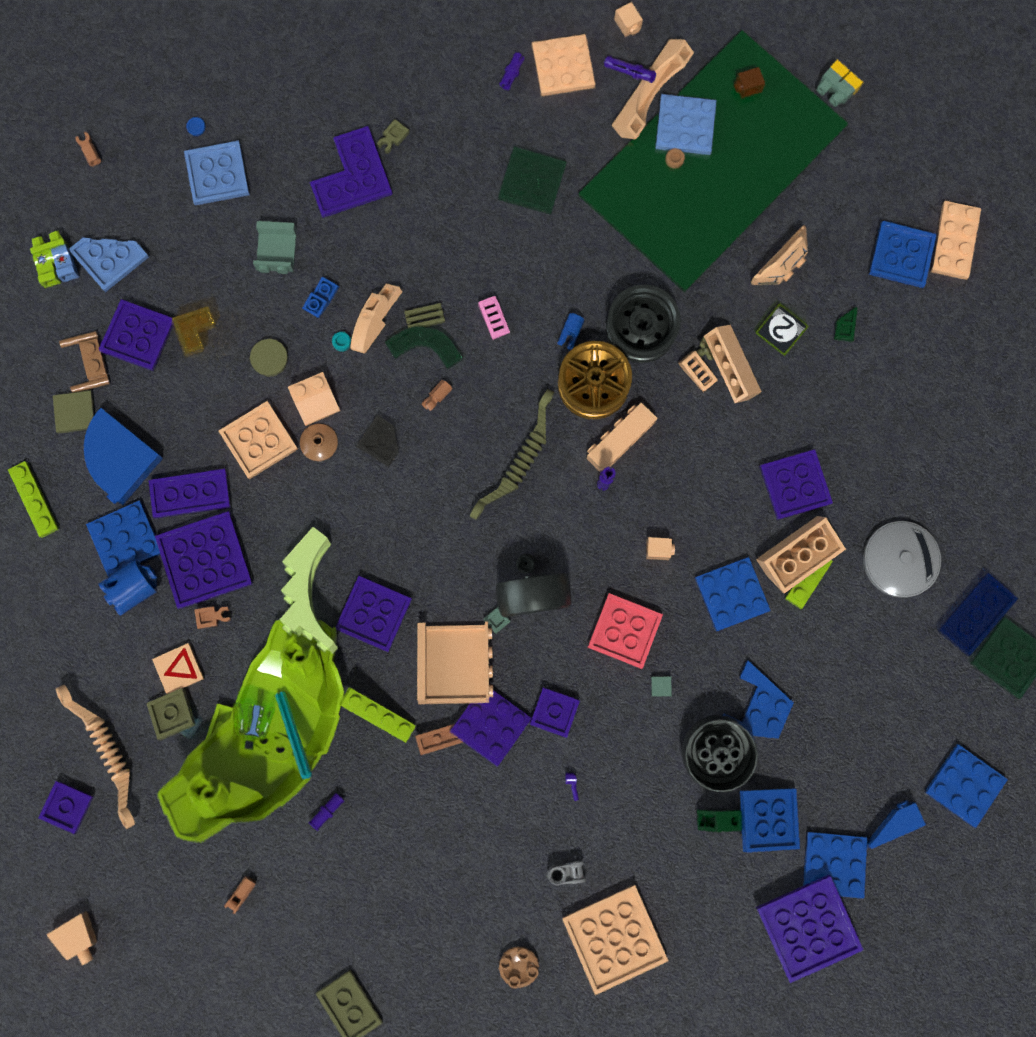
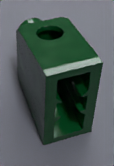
[697,809,742,832]

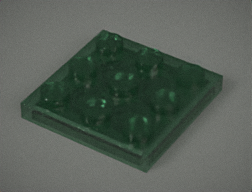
[498,147,567,215]
[970,617,1036,699]

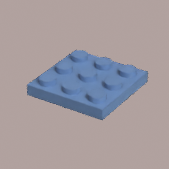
[655,94,716,155]
[184,141,250,205]

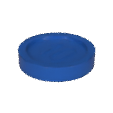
[186,117,206,136]

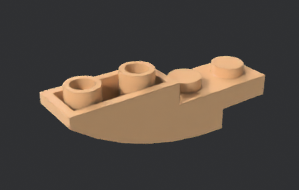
[350,284,403,354]

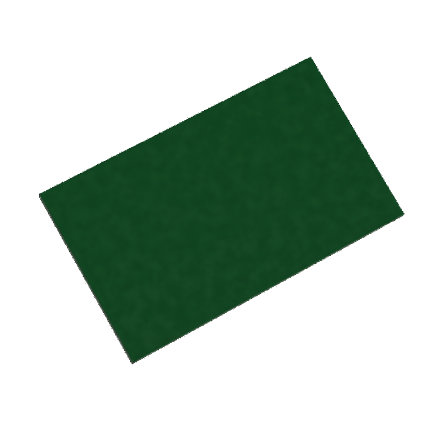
[578,30,849,292]

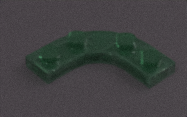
[385,326,463,370]

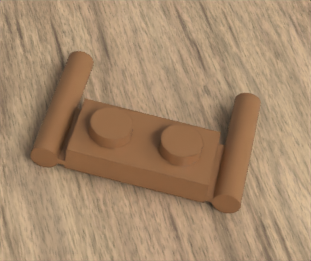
[59,331,110,393]

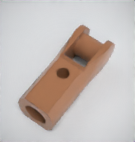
[225,876,256,914]

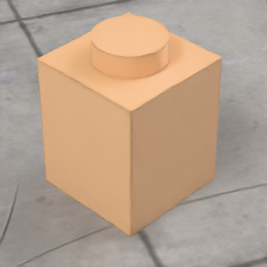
[614,2,643,37]
[646,537,675,560]

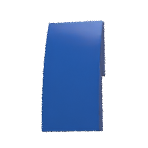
[302,277,340,318]

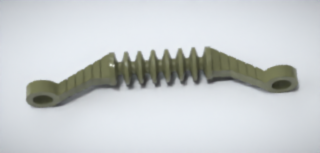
[470,389,555,520]

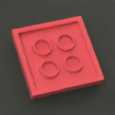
[588,593,663,669]

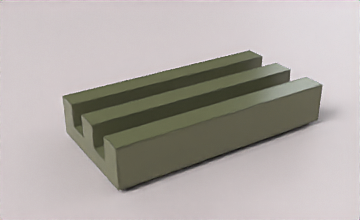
[404,303,445,331]

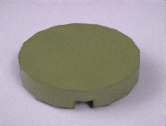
[250,339,288,377]

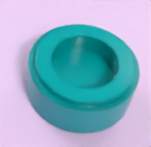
[332,332,351,352]

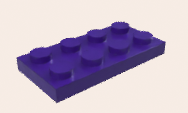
[149,469,231,519]

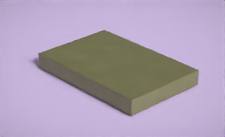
[316,970,383,1037]

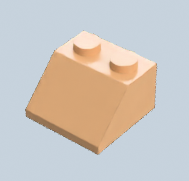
[288,372,340,426]

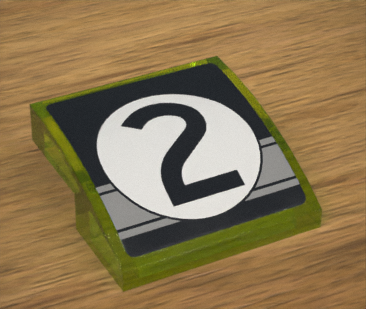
[755,303,809,356]

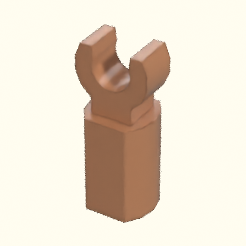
[76,132,101,166]
[421,380,452,411]

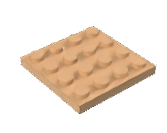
[562,885,668,995]

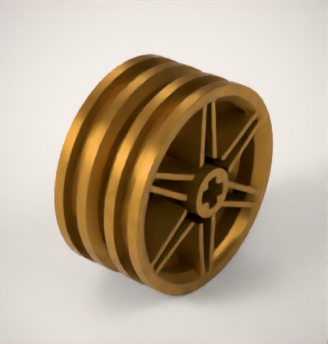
[558,341,632,420]

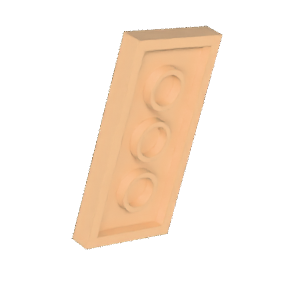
[930,201,981,280]

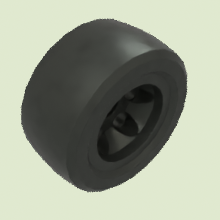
[496,573,571,617]
[682,715,758,792]

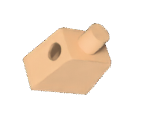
[47,911,97,965]

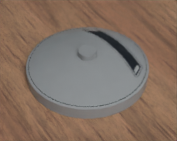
[863,521,941,598]

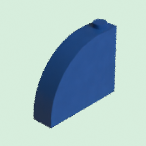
[84,408,163,505]

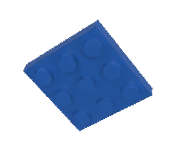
[869,221,937,288]
[86,501,160,577]
[695,557,771,632]
[924,744,1008,828]
[740,788,800,852]
[803,832,867,898]

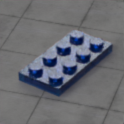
[937,573,1018,656]

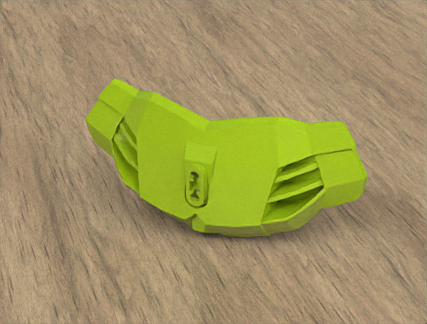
[157,620,344,842]

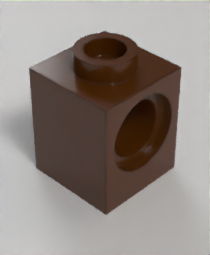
[734,67,765,98]

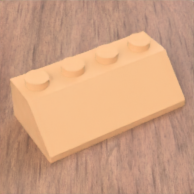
[756,516,846,593]

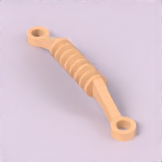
[56,685,135,829]

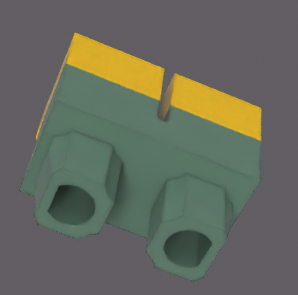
[816,60,863,107]

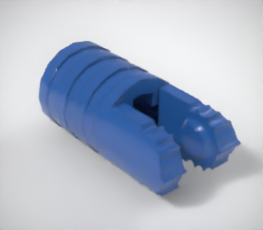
[557,313,584,351]

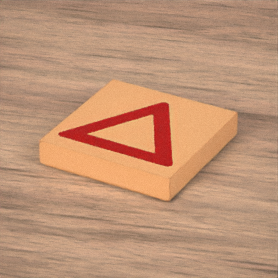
[152,643,204,694]

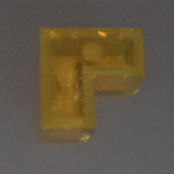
[171,306,215,358]

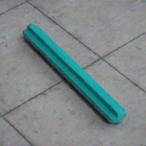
[275,691,312,779]

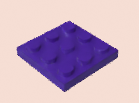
[98,299,175,371]
[759,449,833,520]
[335,576,412,653]
[450,690,532,767]

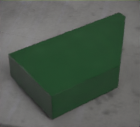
[834,307,858,342]

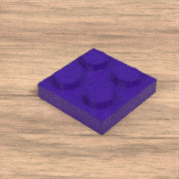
[530,688,580,738]
[38,781,94,834]

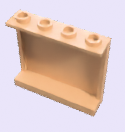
[417,622,493,704]

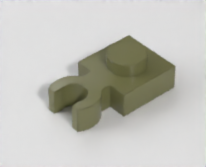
[377,119,409,154]

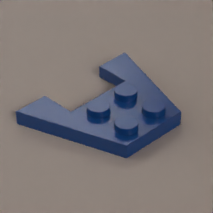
[723,661,794,739]

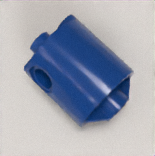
[98,560,157,616]

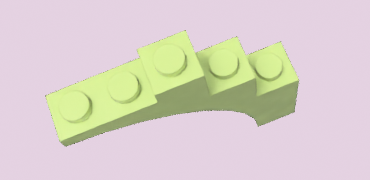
[280,527,338,654]

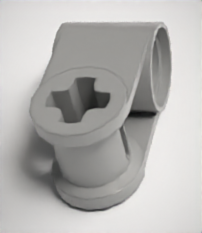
[547,861,586,885]

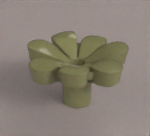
[696,337,714,360]

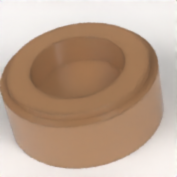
[666,148,685,168]

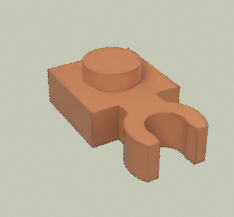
[195,606,231,629]

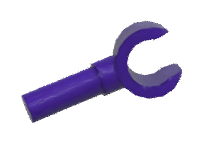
[565,773,579,801]

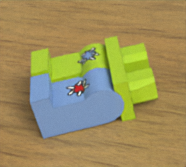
[30,231,79,288]

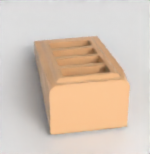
[678,351,718,392]

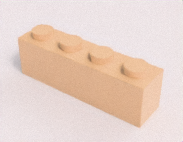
[704,325,762,403]
[587,403,658,473]

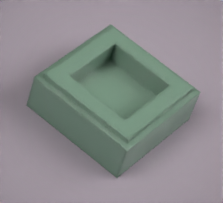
[483,607,511,634]
[651,677,672,697]

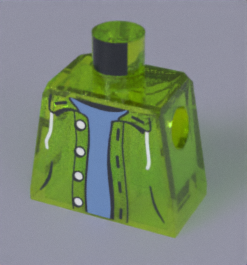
[233,702,275,750]

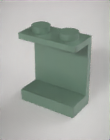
[253,221,297,274]

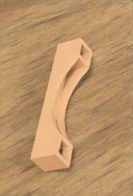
[612,39,694,139]

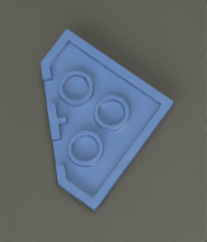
[68,238,149,292]

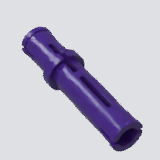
[604,56,656,83]
[597,467,616,491]

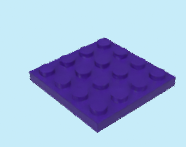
[155,511,253,609]
[756,875,863,983]

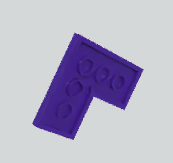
[310,126,392,218]

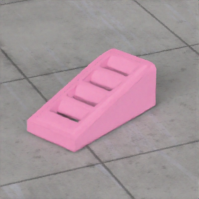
[478,296,510,340]

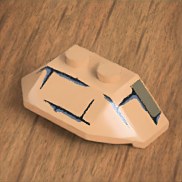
[751,225,808,285]

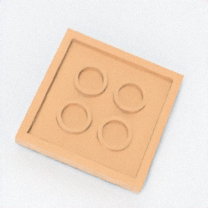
[532,34,595,96]
[219,401,298,479]

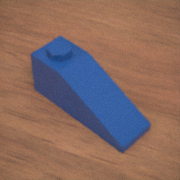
[867,800,926,849]

